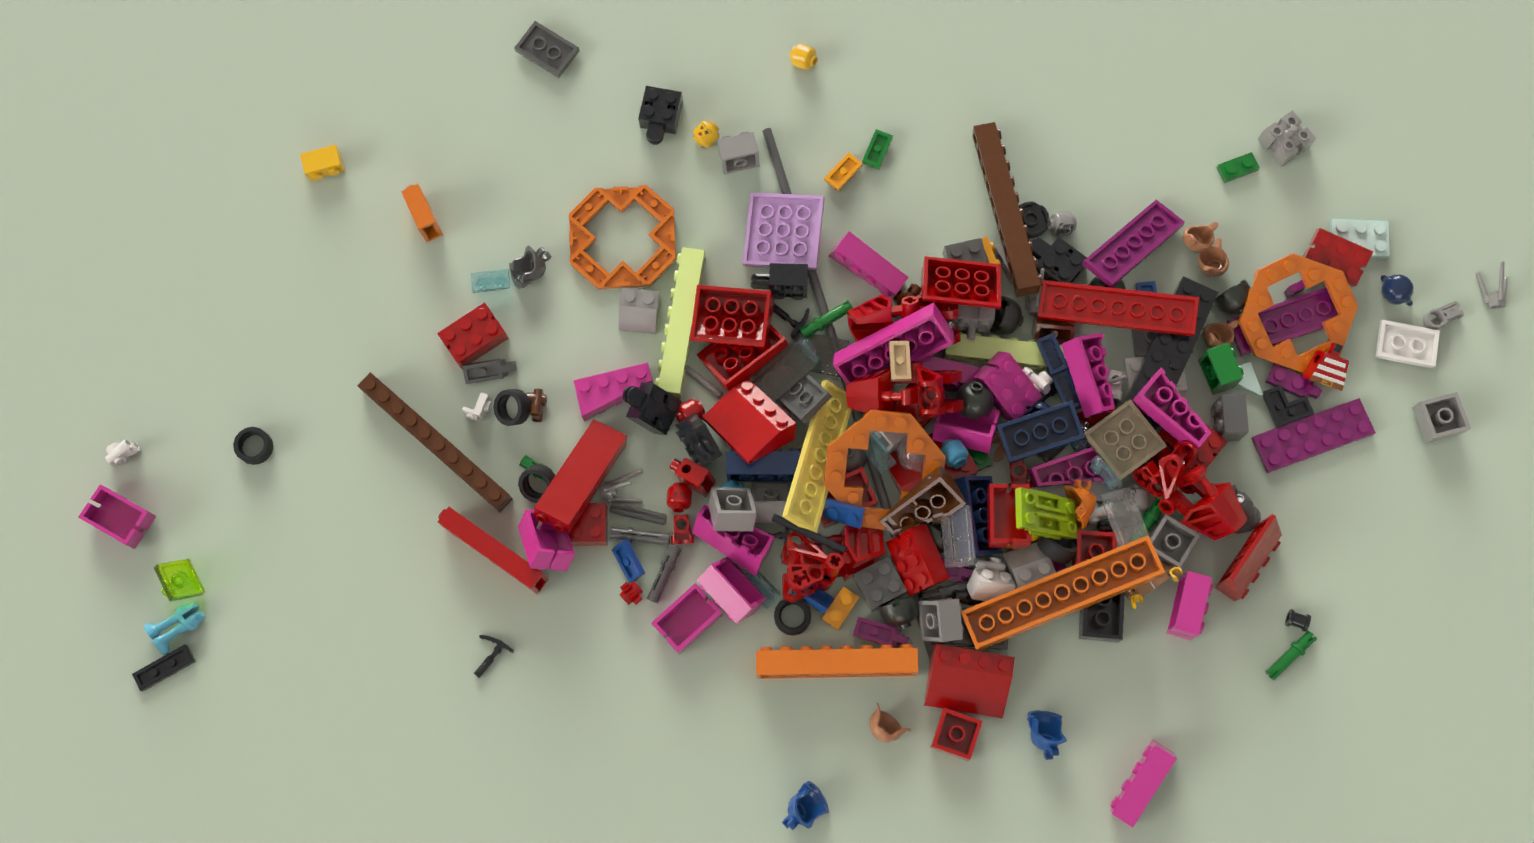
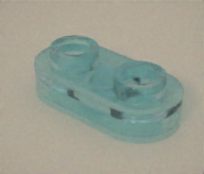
[1090,456,1123,491]

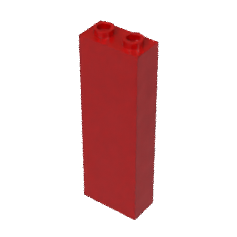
[534,419,627,534]
[437,507,549,595]

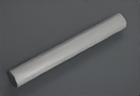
[685,364,723,399]

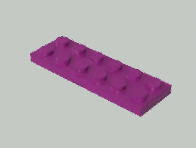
[1082,199,1185,288]
[1227,288,1338,356]
[1251,398,1376,473]

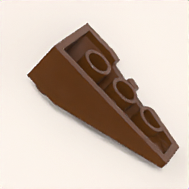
[879,465,966,535]

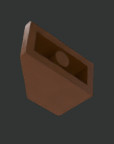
[1031,315,1075,344]

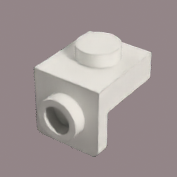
[462,392,492,421]

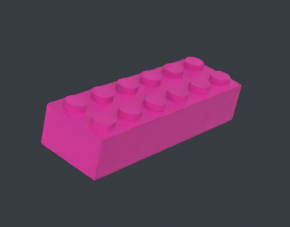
[833,303,954,384]

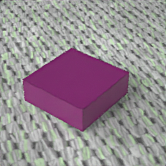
[1284,280,1306,298]

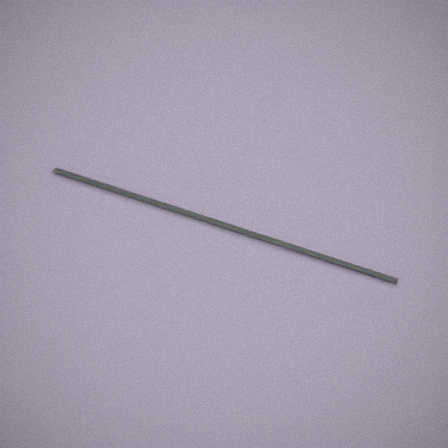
[762,128,935,659]

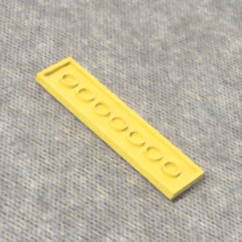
[782,380,852,533]

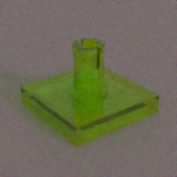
[154,559,205,602]

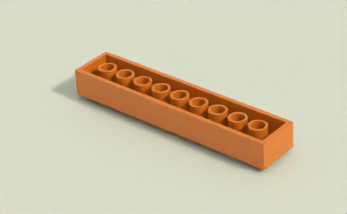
[961,535,1165,651]

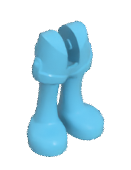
[144,601,206,655]

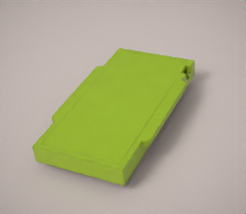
[1015,487,1077,540]

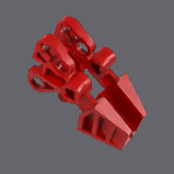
[847,292,961,345]
[846,361,964,422]
[1132,440,1248,540]
[782,525,885,603]

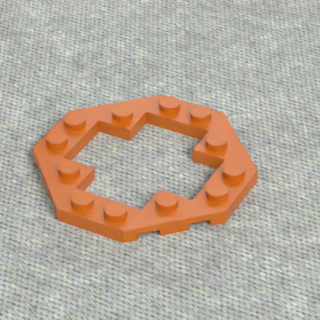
[569,185,676,289]
[1238,253,1358,373]
[823,410,946,530]

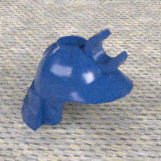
[1027,710,1067,760]
[782,781,829,830]

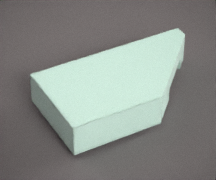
[1237,362,1263,397]

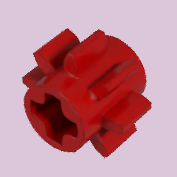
[619,581,643,605]

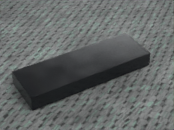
[132,644,196,692]

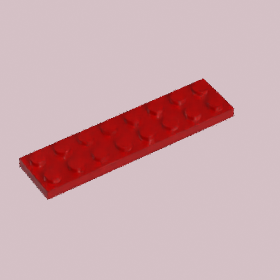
[1038,280,1199,336]

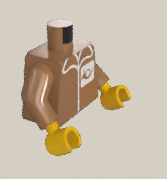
[1125,560,1184,609]

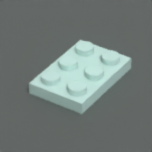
[1329,219,1390,259]

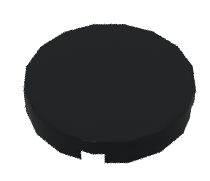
[1019,201,1050,239]

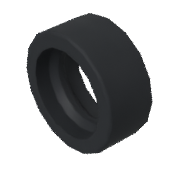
[493,389,531,426]
[233,427,273,465]
[518,464,556,503]
[1037,537,1077,564]
[774,599,811,636]

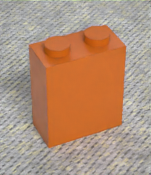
[401,184,443,243]

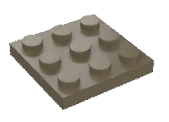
[1084,399,1167,481]

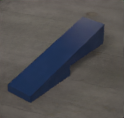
[1036,333,1081,410]

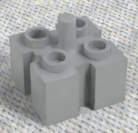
[1258,110,1316,167]
[951,305,995,340]

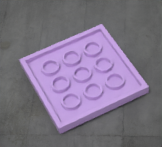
[742,193,825,270]

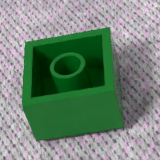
[1198,343,1244,395]

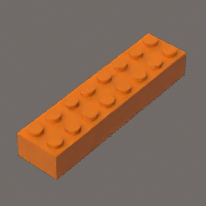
[756,644,918,679]

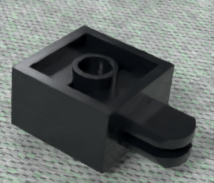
[638,86,683,145]
[1031,237,1087,283]
[751,263,808,300]
[622,382,682,435]
[675,413,723,467]

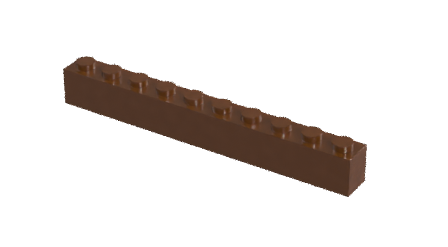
[972,122,1042,297]
[357,372,513,513]

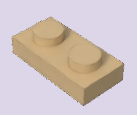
[889,341,911,382]

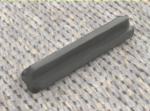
[610,502,667,525]

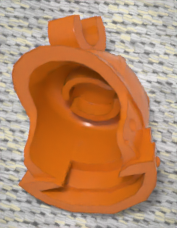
[1064,479,1096,530]

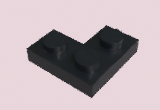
[1262,385,1315,428]

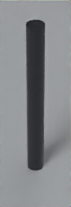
[771,514,847,554]

